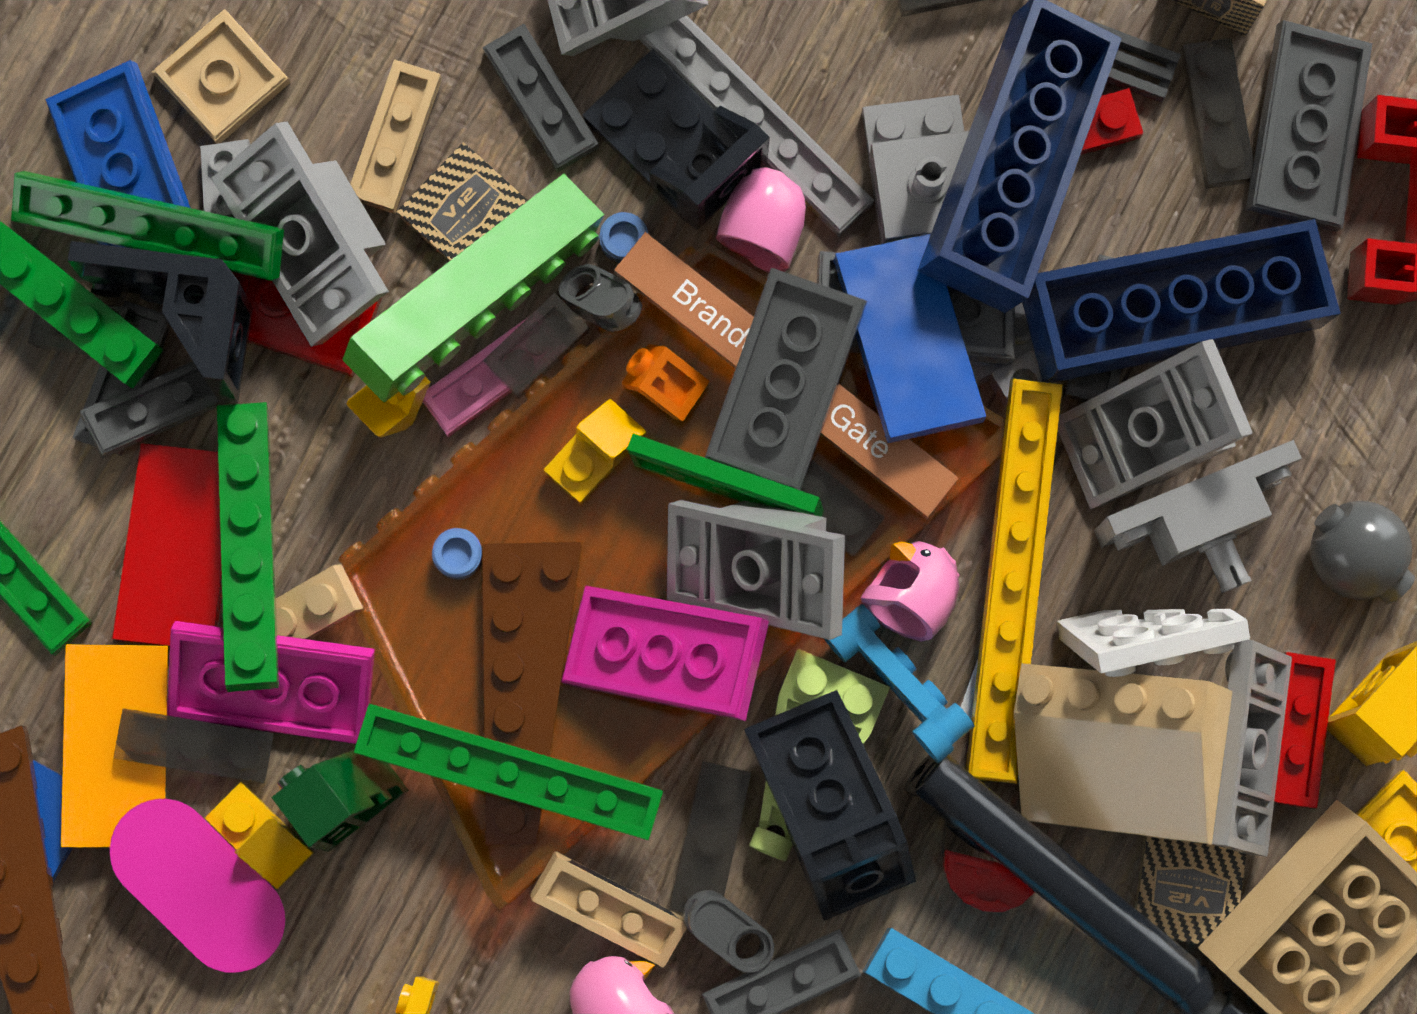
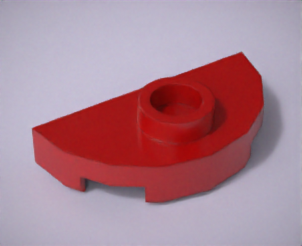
[943,850,1035,912]

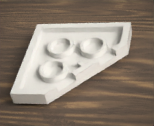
[1057,609,1250,677]

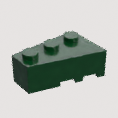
[271,750,409,852]

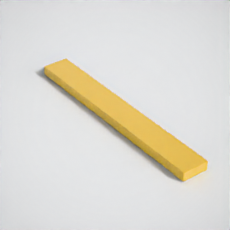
[965,379,1063,784]

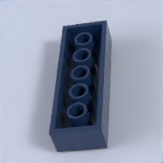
[917,0,1122,313]
[1022,219,1341,383]

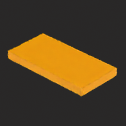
[61,644,168,848]

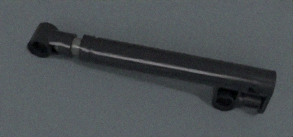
[904,755,1264,1014]

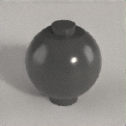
[1310,501,1415,604]

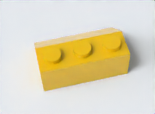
[1327,641,1417,766]

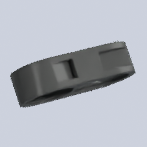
[558,264,642,332]
[683,890,774,973]

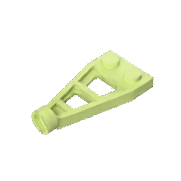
[749,649,890,861]

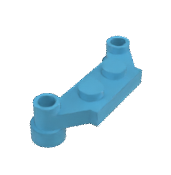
[823,604,974,763]

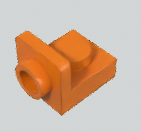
[622,344,710,422]

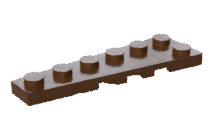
[482,542,582,846]
[0,725,75,1014]

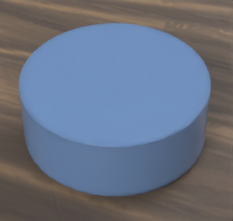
[599,212,648,263]
[432,528,482,580]

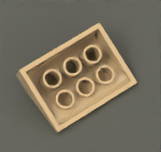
[1014,663,1233,845]
[1198,800,1417,1014]

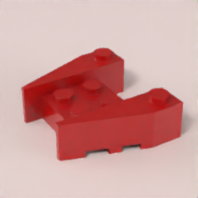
[1347,95,1417,305]

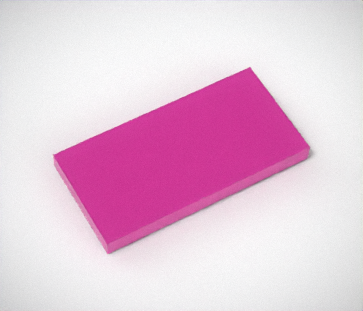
[561,586,769,721]
[167,621,375,744]

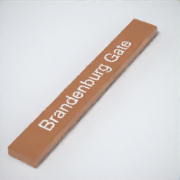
[614,232,959,519]

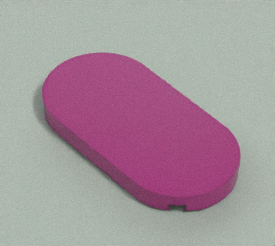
[110,799,285,973]

